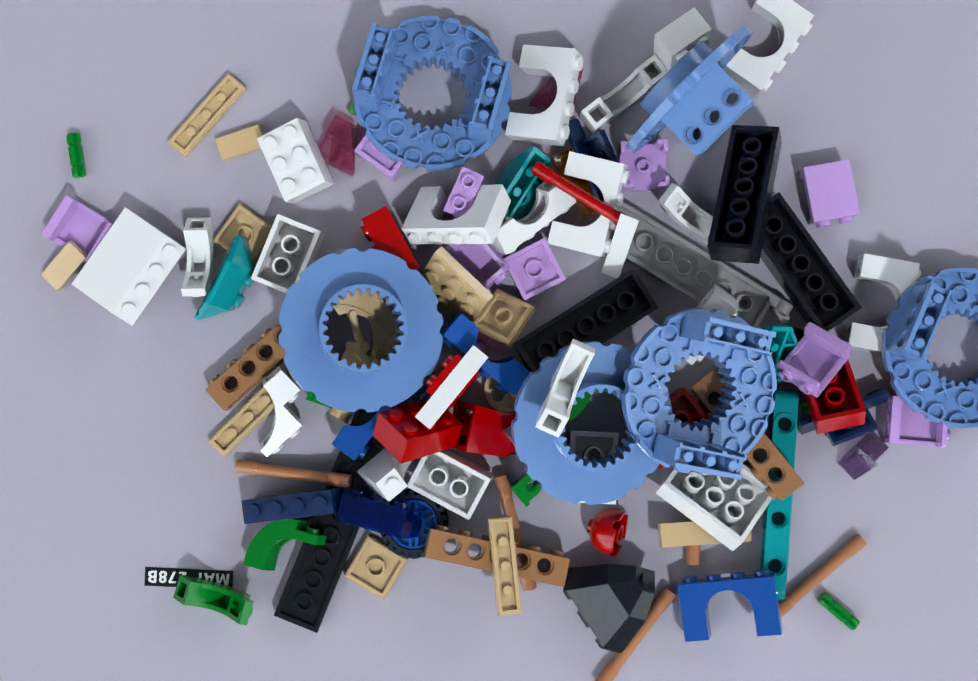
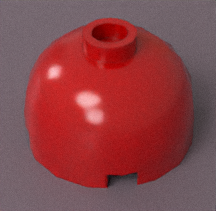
[587,508,628,557]

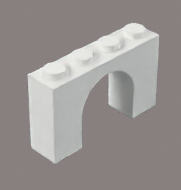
[723,0,815,96]
[505,45,583,146]
[547,151,630,257]
[401,184,511,245]
[843,253,921,354]

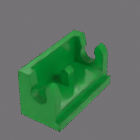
[510,472,541,507]

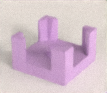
[354,135,404,182]
[618,139,670,192]
[504,238,566,302]

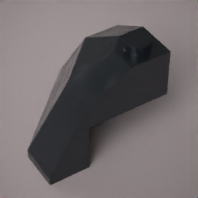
[563,564,655,653]

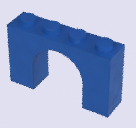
[677,569,783,642]

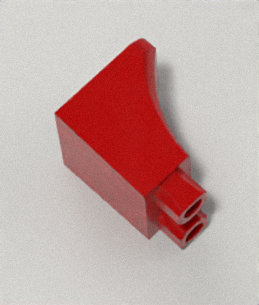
[453,401,516,457]

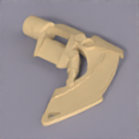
[329,291,401,423]

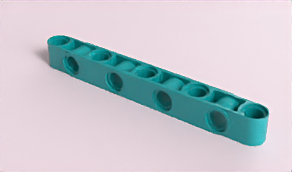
[760,389,799,600]

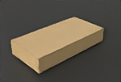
[215,124,263,162]
[41,241,88,291]

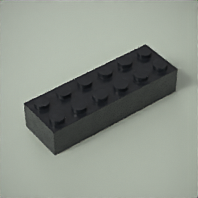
[707,125,782,264]
[760,192,862,332]
[512,268,659,372]

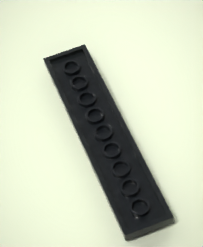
[274,409,385,633]

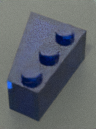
[336,489,425,539]

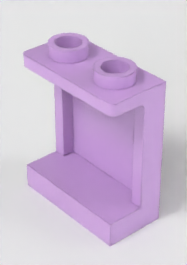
[798,159,860,228]
[443,167,485,220]
[41,195,114,262]
[445,244,511,292]
[777,322,851,398]
[882,396,950,448]

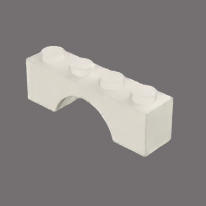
[579,54,668,134]
[491,182,576,255]

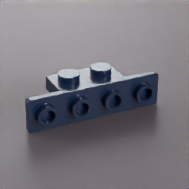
[568,119,619,202]
[799,388,889,446]

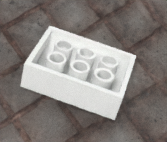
[72,207,186,326]
[656,464,772,551]

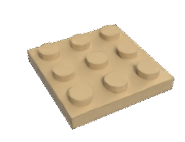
[421,246,493,322]

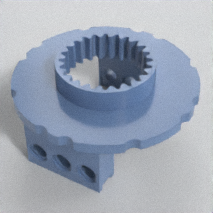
[352,15,512,171]
[626,25,754,156]
[278,248,443,412]
[881,267,978,428]
[621,308,777,480]
[503,341,672,505]

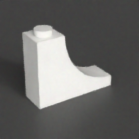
[357,448,412,501]

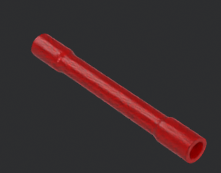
[531,161,639,226]

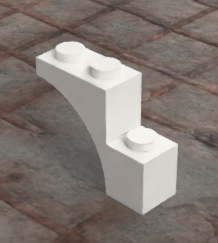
[535,339,596,438]
[259,365,302,457]

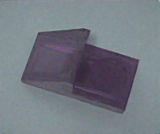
[838,431,889,480]

